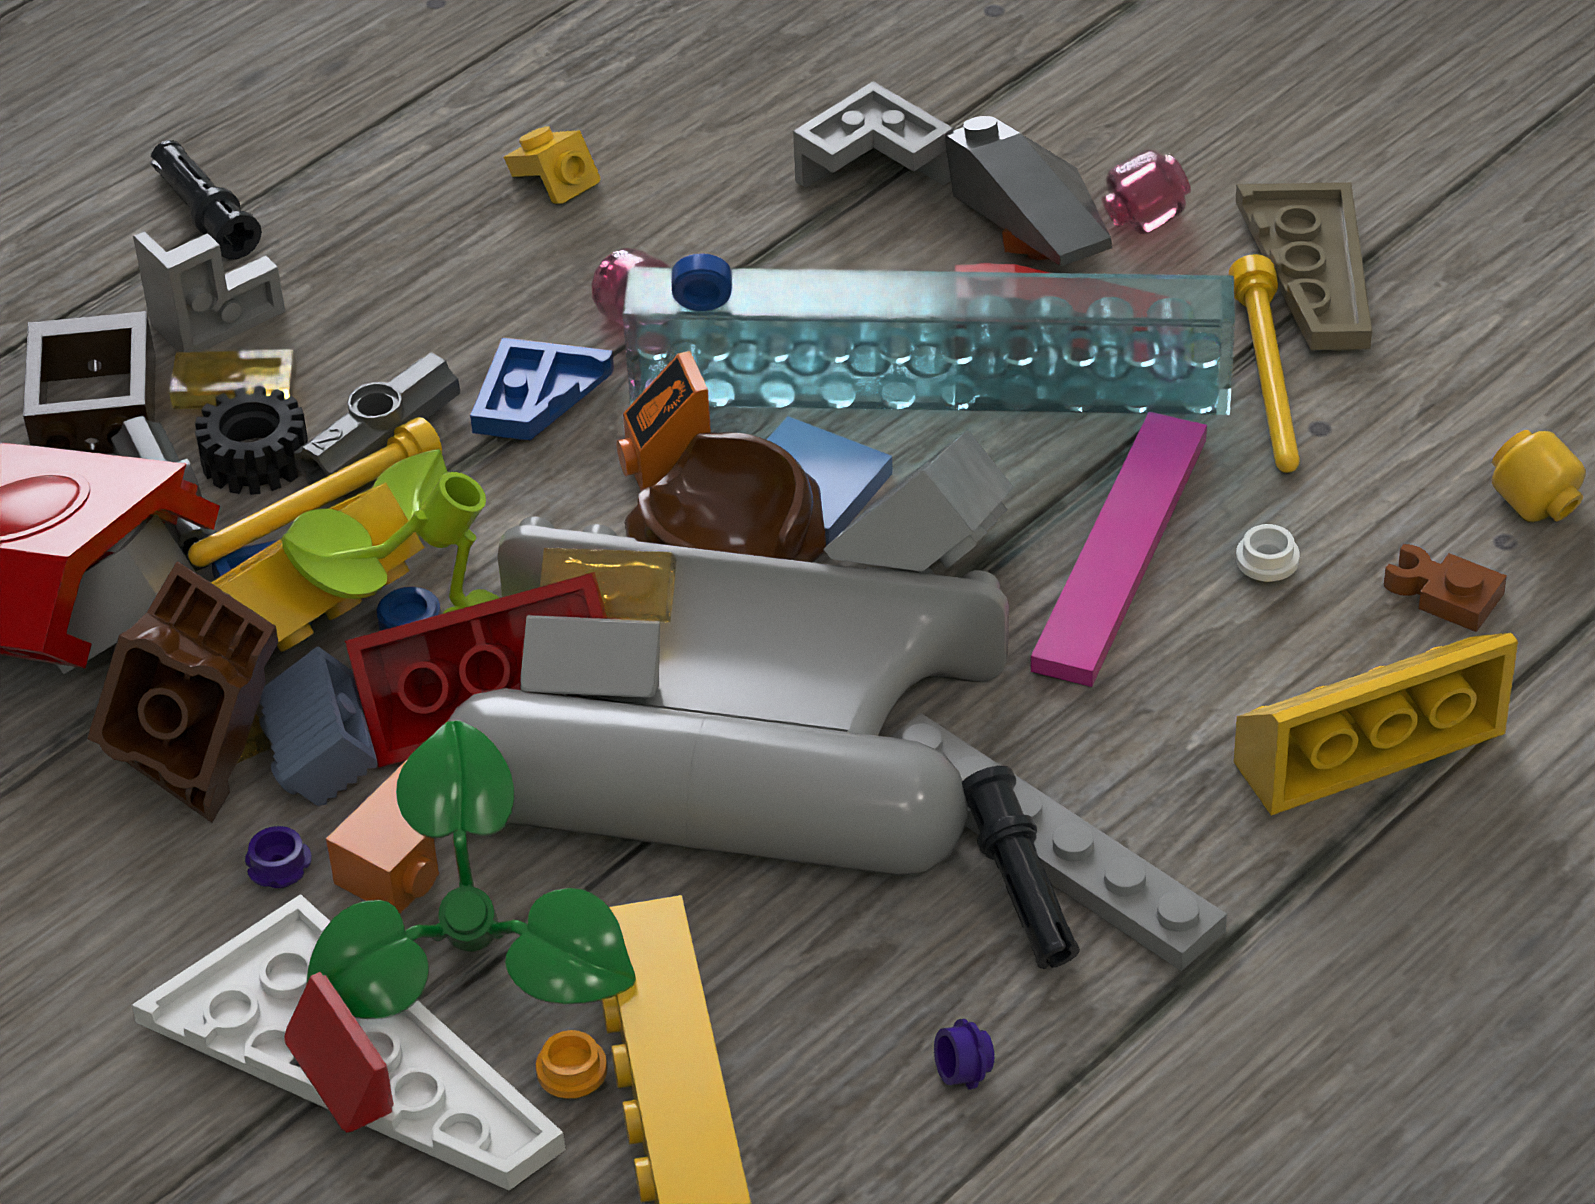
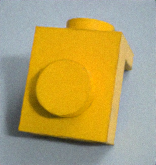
[504,126,600,204]

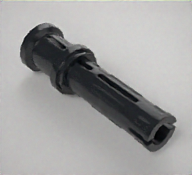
[151,140,262,259]
[962,765,1080,969]

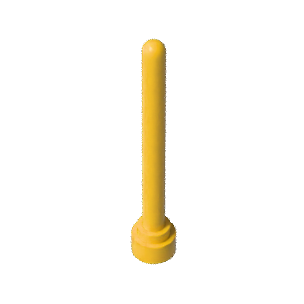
[1229,254,1300,473]
[188,417,442,567]

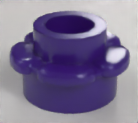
[245,826,312,888]
[934,1019,995,1089]

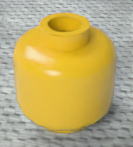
[1492,430,1586,522]

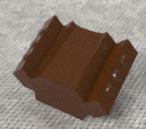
[87,561,278,823]

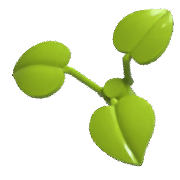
[281,449,500,613]

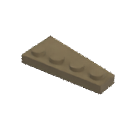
[1235,182,1372,351]

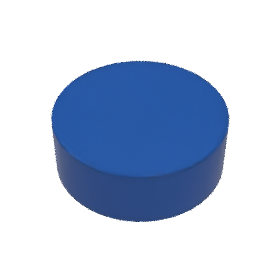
[671,253,732,311]
[377,587,441,631]

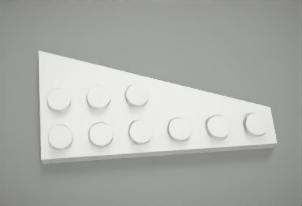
[132,894,565,1191]

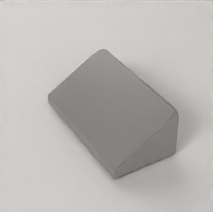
[521,615,660,697]

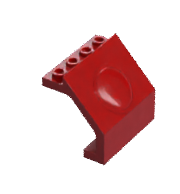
[0,442,220,668]

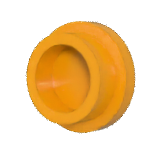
[536,1030,607,1099]

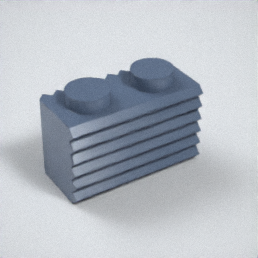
[259,646,377,806]

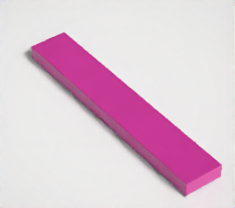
[1031,412,1207,687]

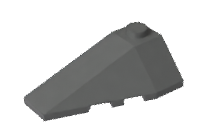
[945,116,1112,266]

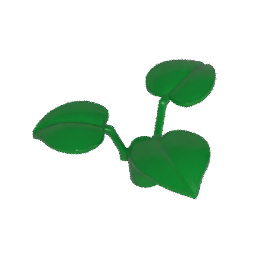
[306,720,636,1020]

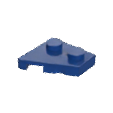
[470,338,614,440]

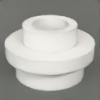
[1236,524,1300,582]

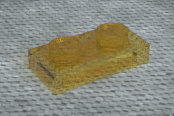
[169,349,297,409]
[540,548,677,622]

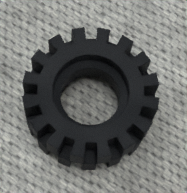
[195,386,308,495]

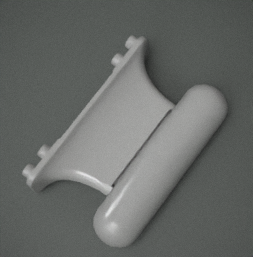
[447,517,1009,876]

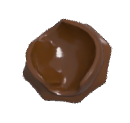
[624,432,826,563]

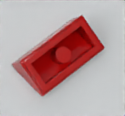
[284,972,394,1133]

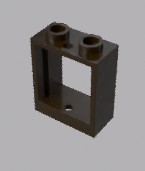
[23,311,156,454]

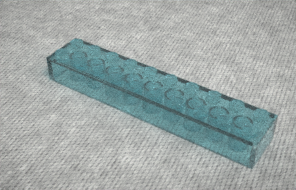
[623,268,1235,415]

